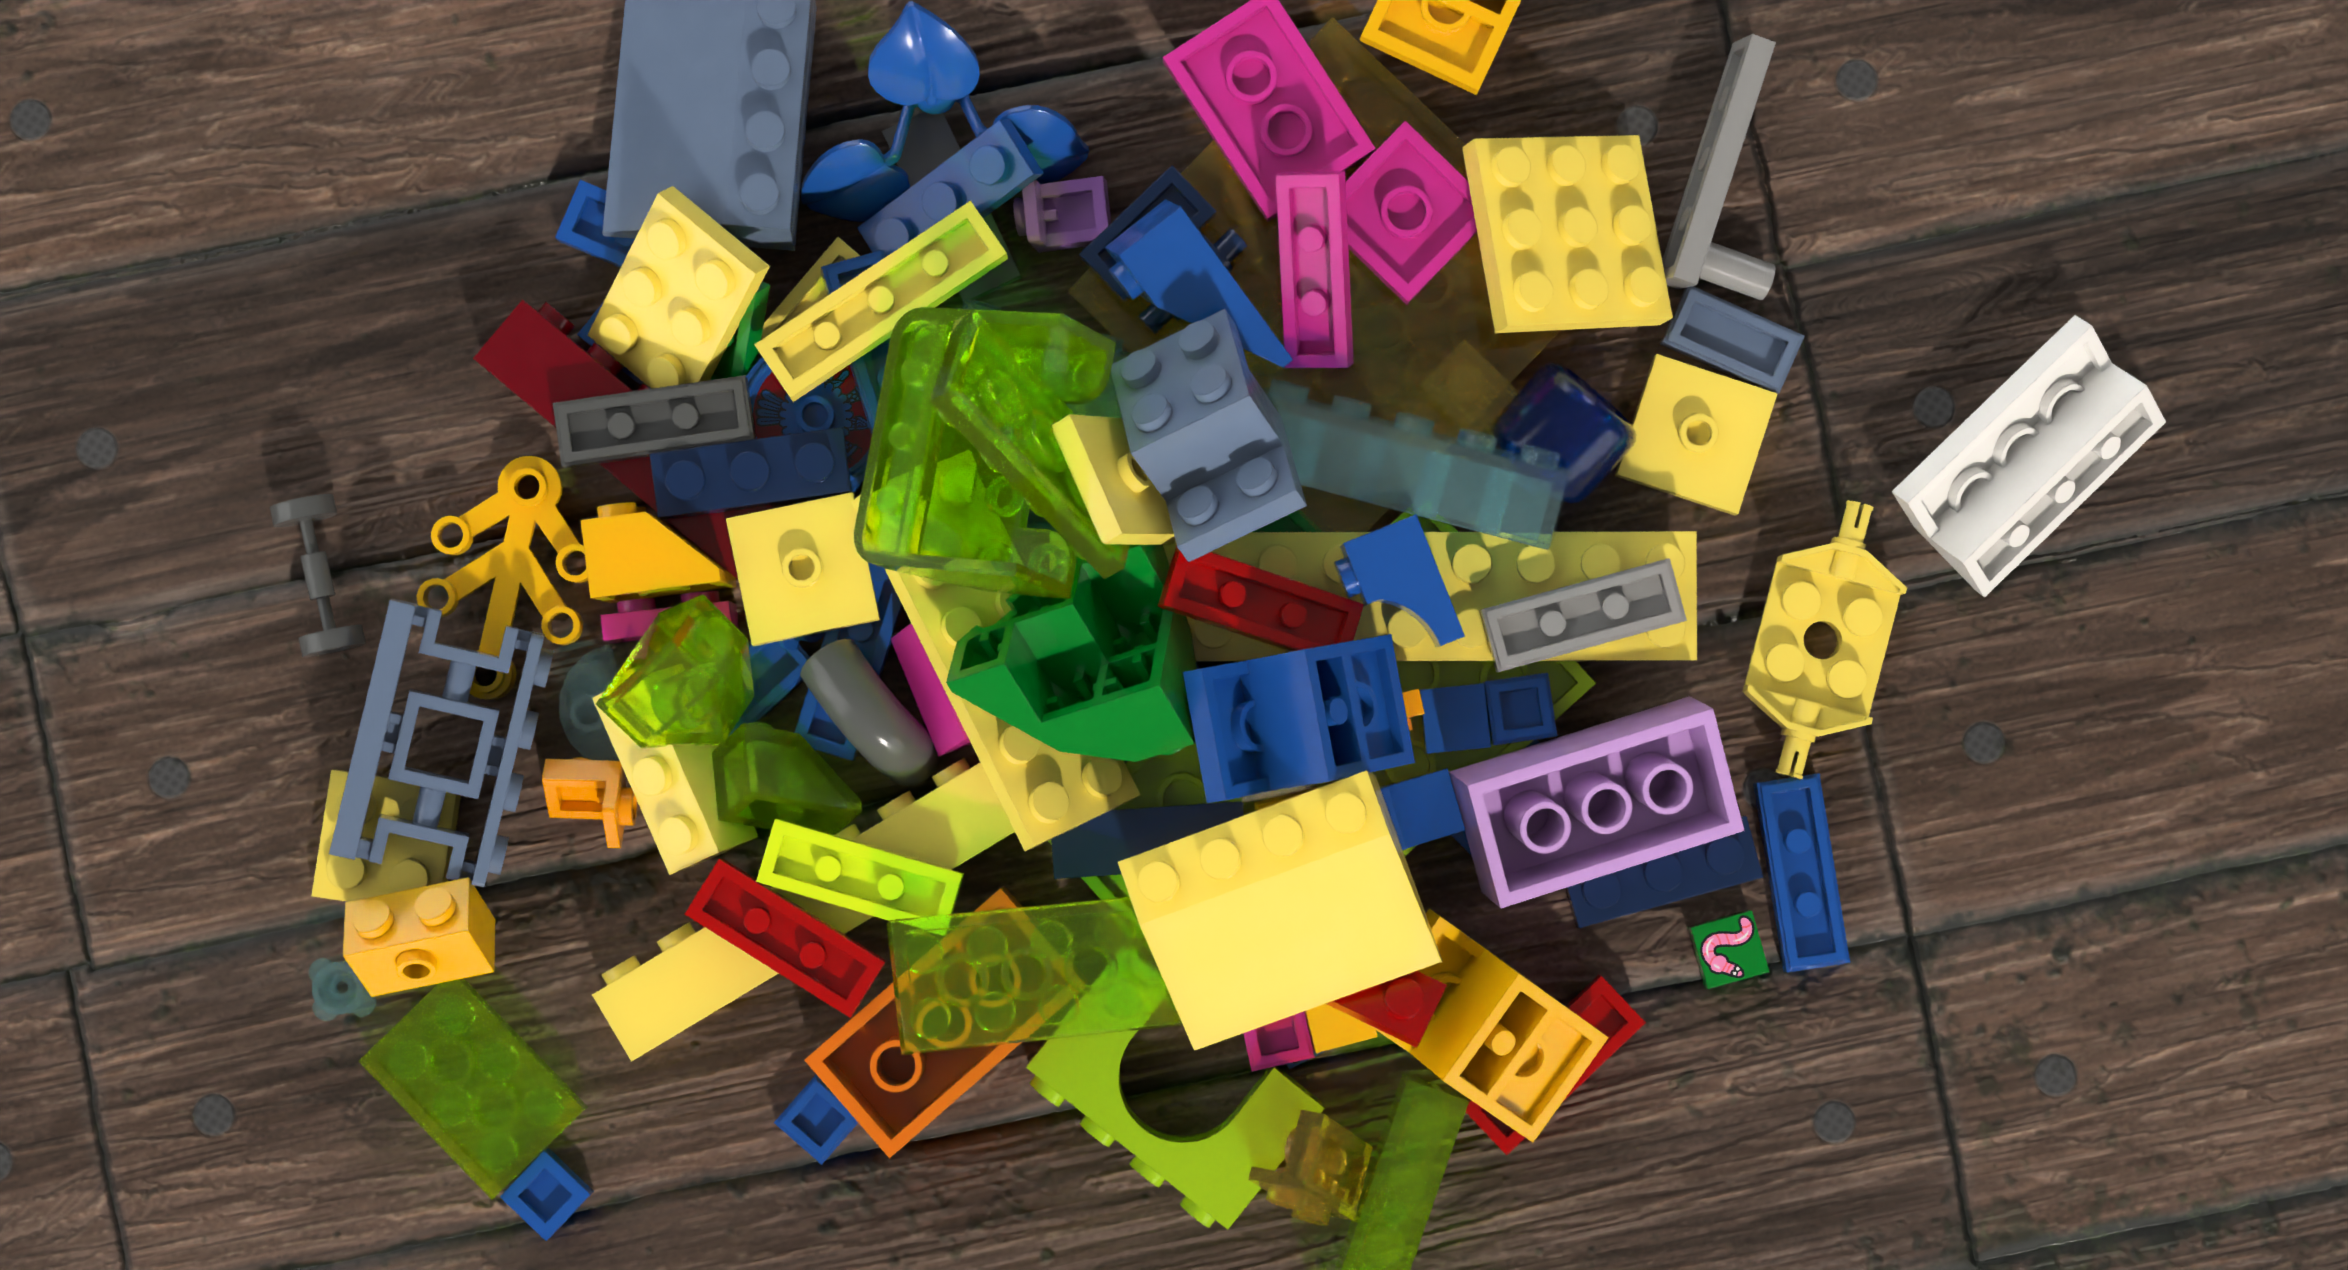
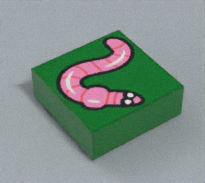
[1688,910,1769,989]

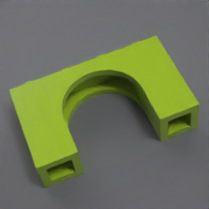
[1026,943,1325,1230]

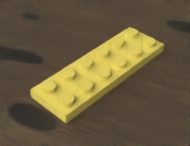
[851,450,1141,851]

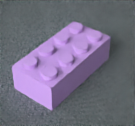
[1449,696,1744,908]

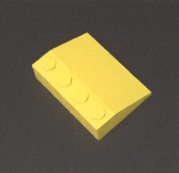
[1118,770,1443,1050]

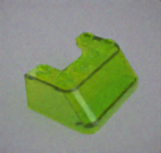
[854,307,1116,599]

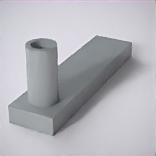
[1662,34,1776,300]

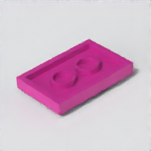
[1163,0,1376,222]

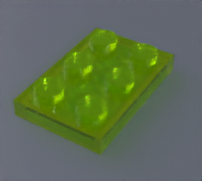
[359,978,588,1200]

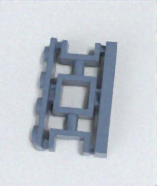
[329,598,554,887]

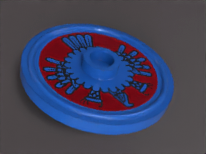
[746,357,890,489]

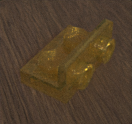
[1248,1110,1373,1226]

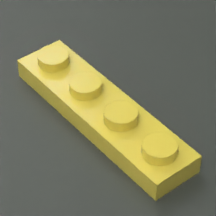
[754,201,1008,402]

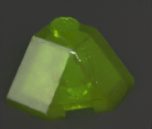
[595,594,754,748]

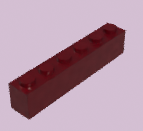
[473,299,774,579]

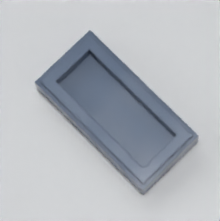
[1660,286,1805,395]

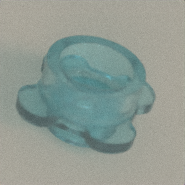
[309,958,377,1021]

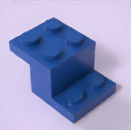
[1183,634,1415,803]

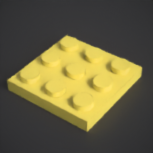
[1462,135,1673,333]

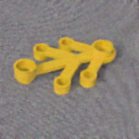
[417,456,588,700]

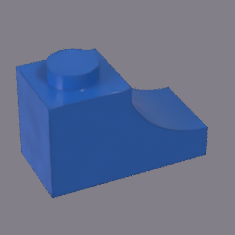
[1334,514,1465,647]
[1380,768,1466,850]

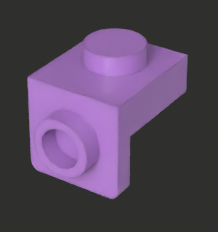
[1013,176,1111,253]

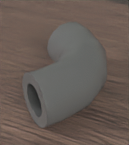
[800,639,940,786]

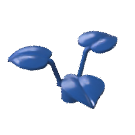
[801,1,1089,222]

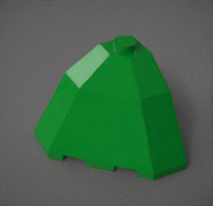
[946,525,1197,762]

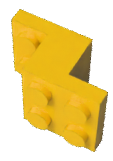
[1360,0,1521,95]
[1371,908,1609,1142]

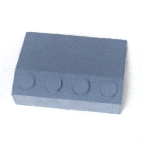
[602,0,817,251]

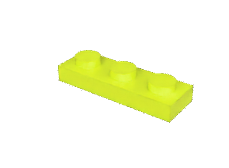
[756,819,964,937]

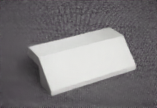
[1892,315,2166,597]

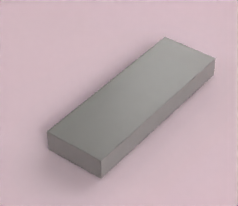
[1480,558,1687,672]

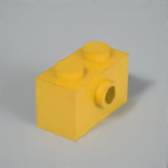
[343,877,495,997]

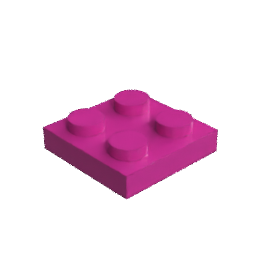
[1346,121,1477,305]

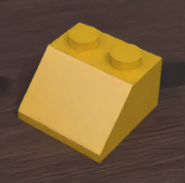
[580,502,736,603]

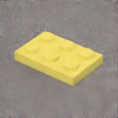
[588,186,770,389]

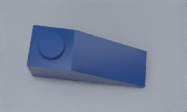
[1105,199,1293,368]

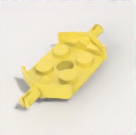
[1742,500,1907,779]

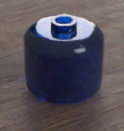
[1492,362,1637,504]

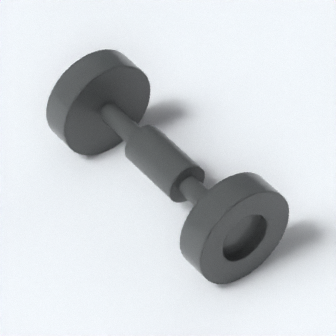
[269,494,366,658]

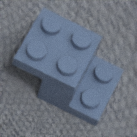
[1109,309,1307,562]

